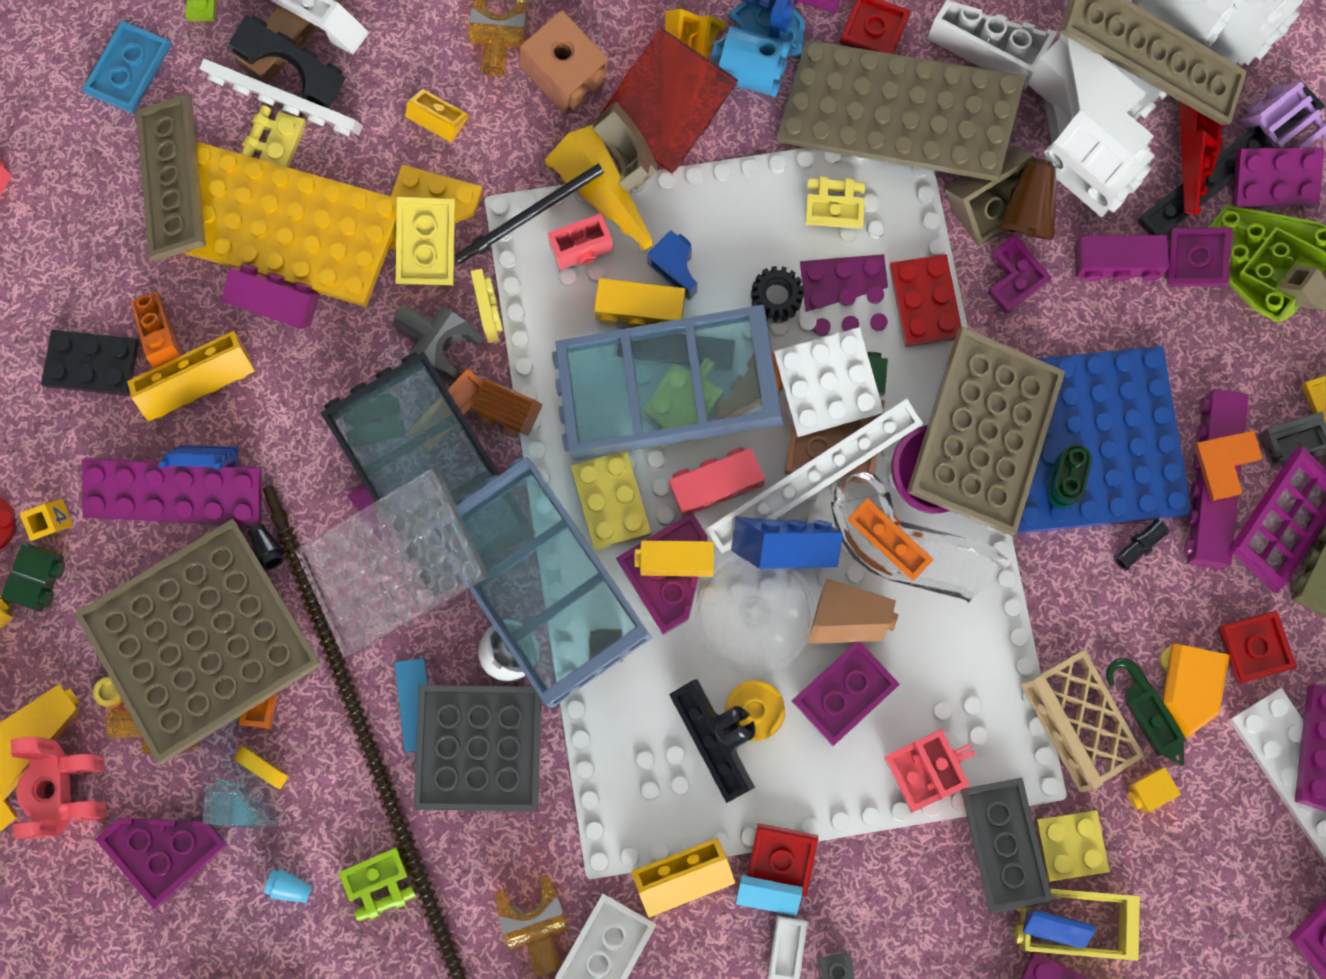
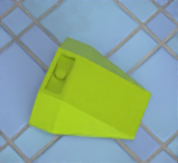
[1208,205,1326,323]

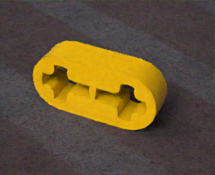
[233,745,289,789]

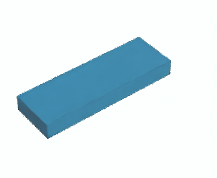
[394,658,429,753]

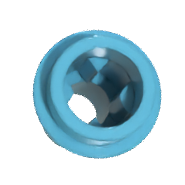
[264,869,313,903]

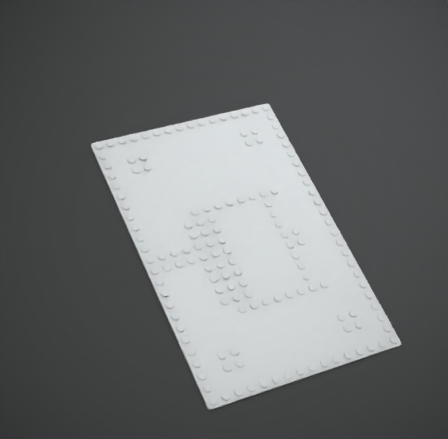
[485,148,1067,879]

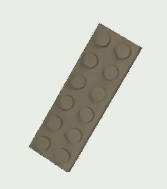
[136,94,206,262]

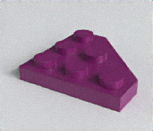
[616,512,708,635]
[95,818,229,909]

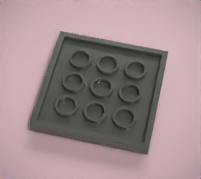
[414,685,542,812]

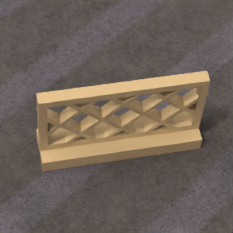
[1020,649,1145,792]

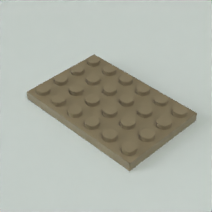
[906,327,1065,536]

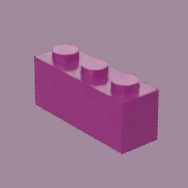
[1074,235,1169,281]
[221,263,320,329]

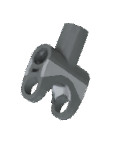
[392,304,484,381]

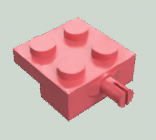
[884,729,975,813]

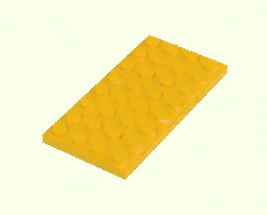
[183,141,397,307]

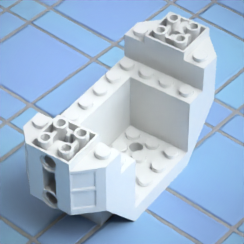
[1028,0,1304,217]

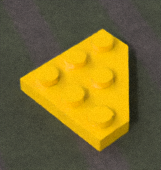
[389,165,483,250]

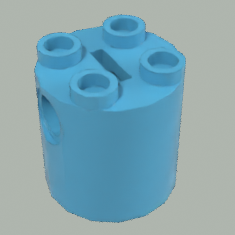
[710,26,791,97]

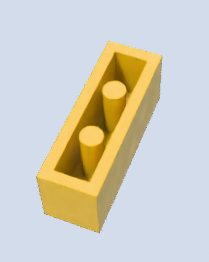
[594,278,685,328]
[631,837,735,918]

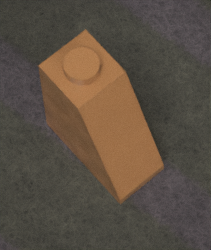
[807,579,898,644]

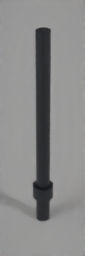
[455,163,605,264]

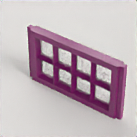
[1230,446,1326,593]

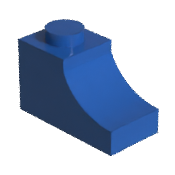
[647,230,698,300]

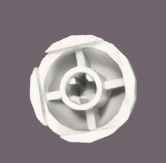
[478,619,540,682]

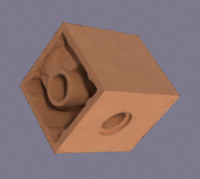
[519,10,609,114]

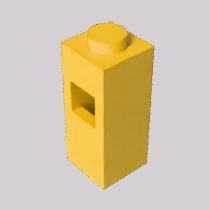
[635,540,714,577]

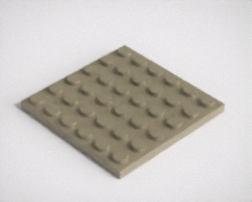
[74,519,322,765]

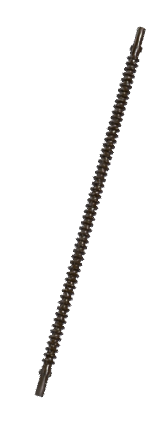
[263,485,467,979]

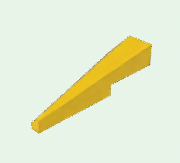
[662,9,727,149]
[545,125,652,251]

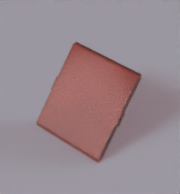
[600,28,738,173]

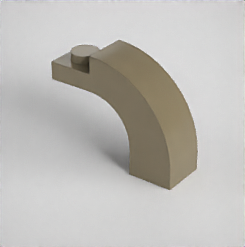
[593,102,658,192]
[1279,265,1326,311]

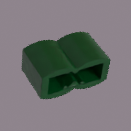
[1,542,65,612]

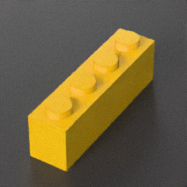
[127,331,255,422]

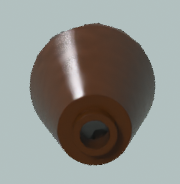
[998,158,1056,240]

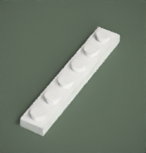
[200,59,363,137]

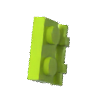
[338,847,417,922]

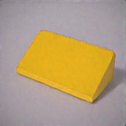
[405,89,469,142]

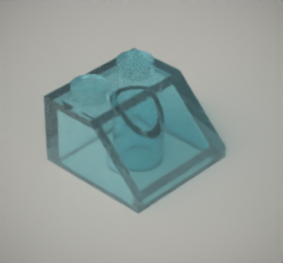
[202,780,279,827]

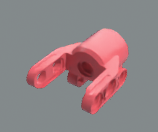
[10,737,106,839]

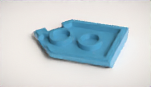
[728,0,805,57]

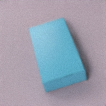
[736,875,803,916]

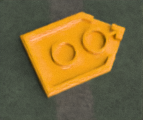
[1162,643,1230,738]

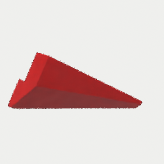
[1179,101,1228,215]

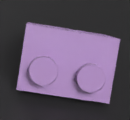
[1238,82,1326,148]

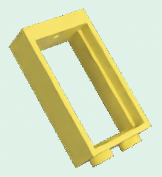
[1014,889,1140,961]

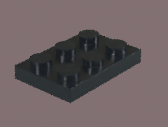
[41,330,139,396]

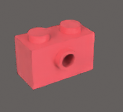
[547,213,613,271]

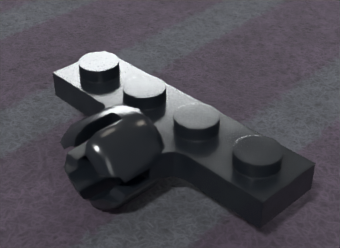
[669,679,756,803]

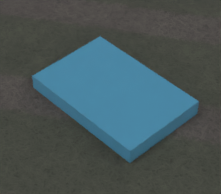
[82,20,172,114]

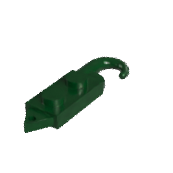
[1106,658,1187,766]

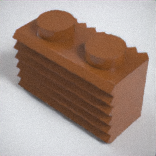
[471,378,543,437]

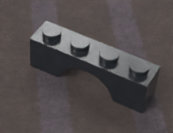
[227,15,346,108]

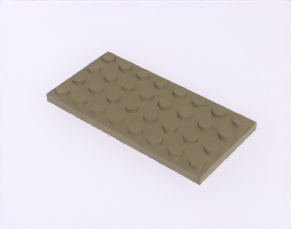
[777,40,1026,182]

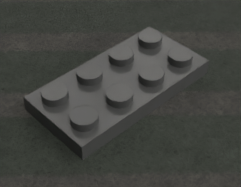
[961,778,1053,914]

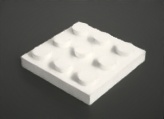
[774,327,884,438]

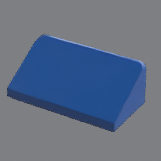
[1023,909,1096,948]

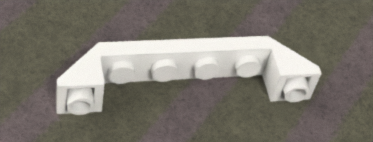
[270,0,369,55]

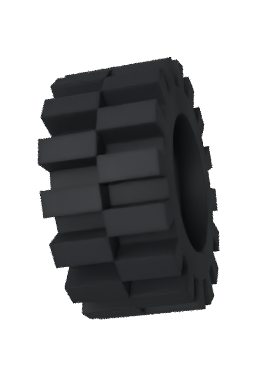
[751,266,804,323]

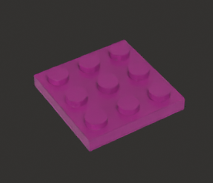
[800,254,888,336]

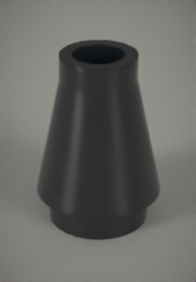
[248,524,285,570]

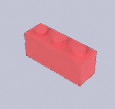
[669,447,765,518]

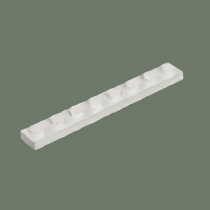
[706,399,923,554]

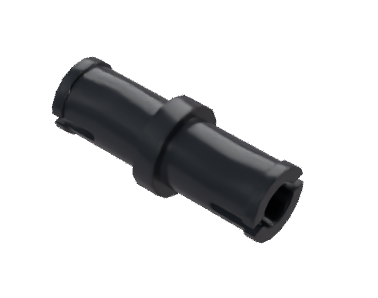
[1114,519,1169,571]

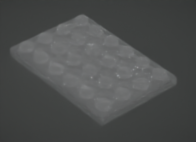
[295,468,489,658]

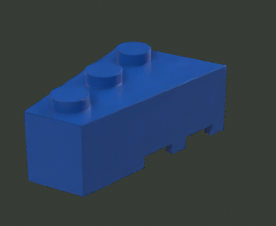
[731,516,843,569]

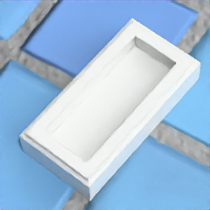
[767,916,808,979]

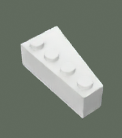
[927,0,1057,91]

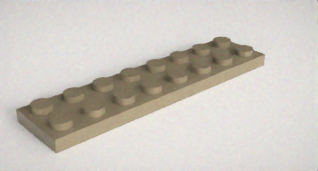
[1058,0,1247,125]

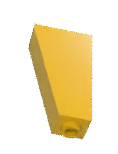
[0,684,80,803]

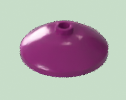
[891,425,950,514]

